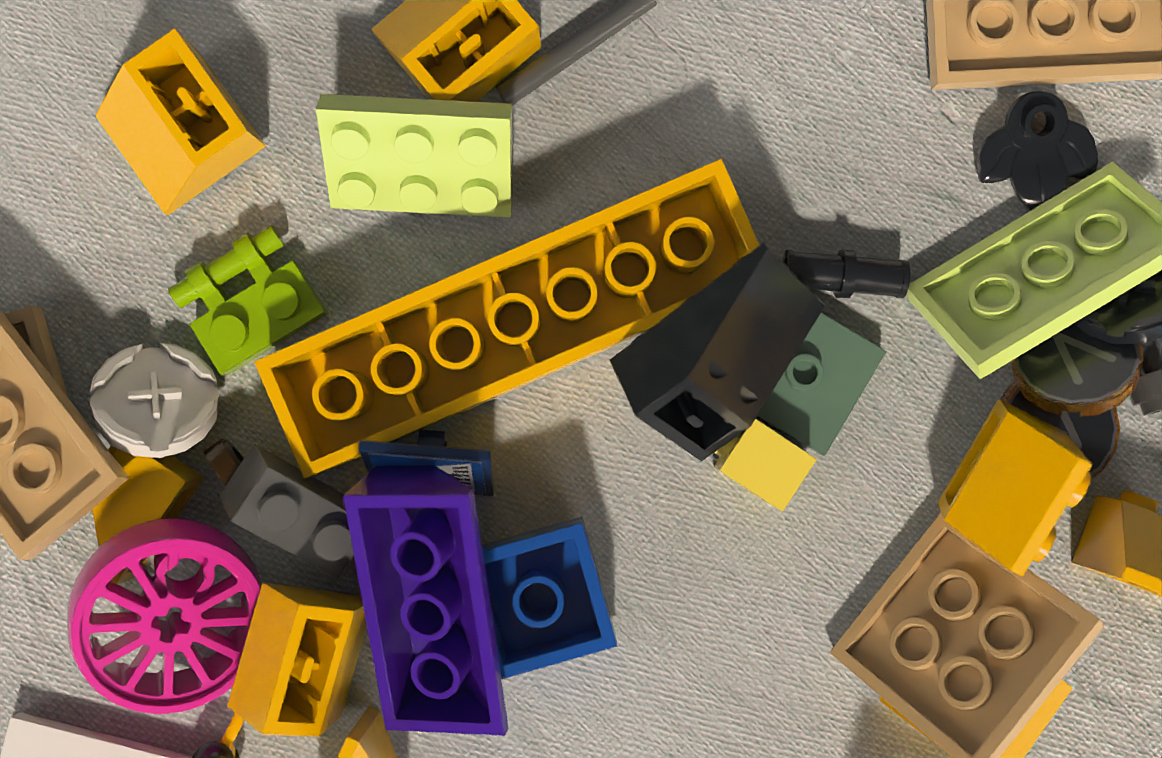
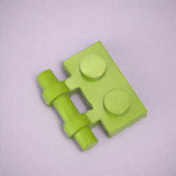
[168,225,329,376]

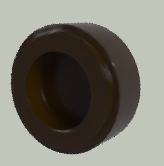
[203,439,244,486]

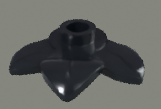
[977,91,1098,211]

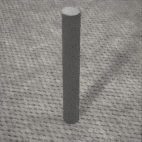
[496,0,657,106]

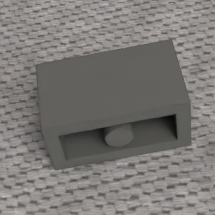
[219,444,354,578]

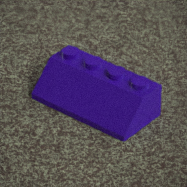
[343,465,509,736]

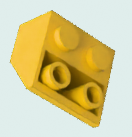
[371,0,541,102]
[95,28,266,216]
[938,399,1092,577]
[227,582,367,737]

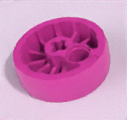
[67,518,262,714]

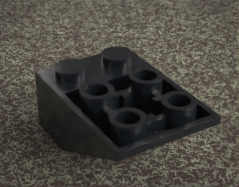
[609,242,825,462]

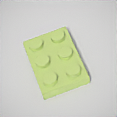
[316,94,513,218]

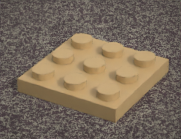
[829,513,1105,758]

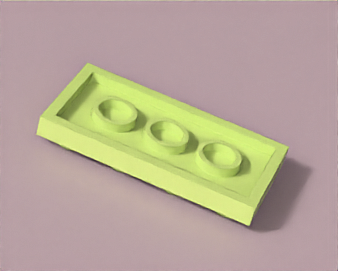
[907,161,1162,379]

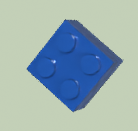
[482,516,617,679]

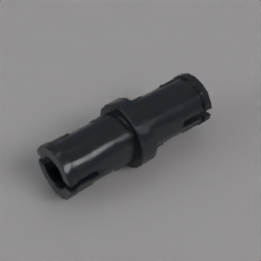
[782,249,911,299]

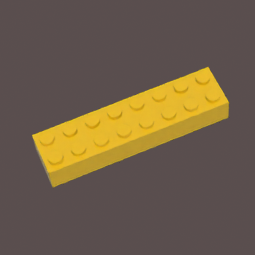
[254,158,759,479]

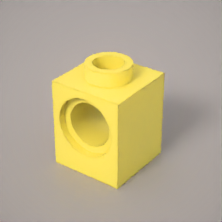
[714,419,817,512]

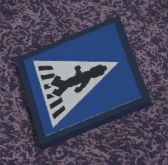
[359,429,495,496]

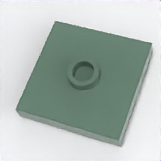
[757,313,887,456]

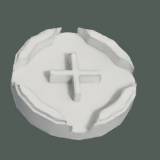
[90,343,219,458]

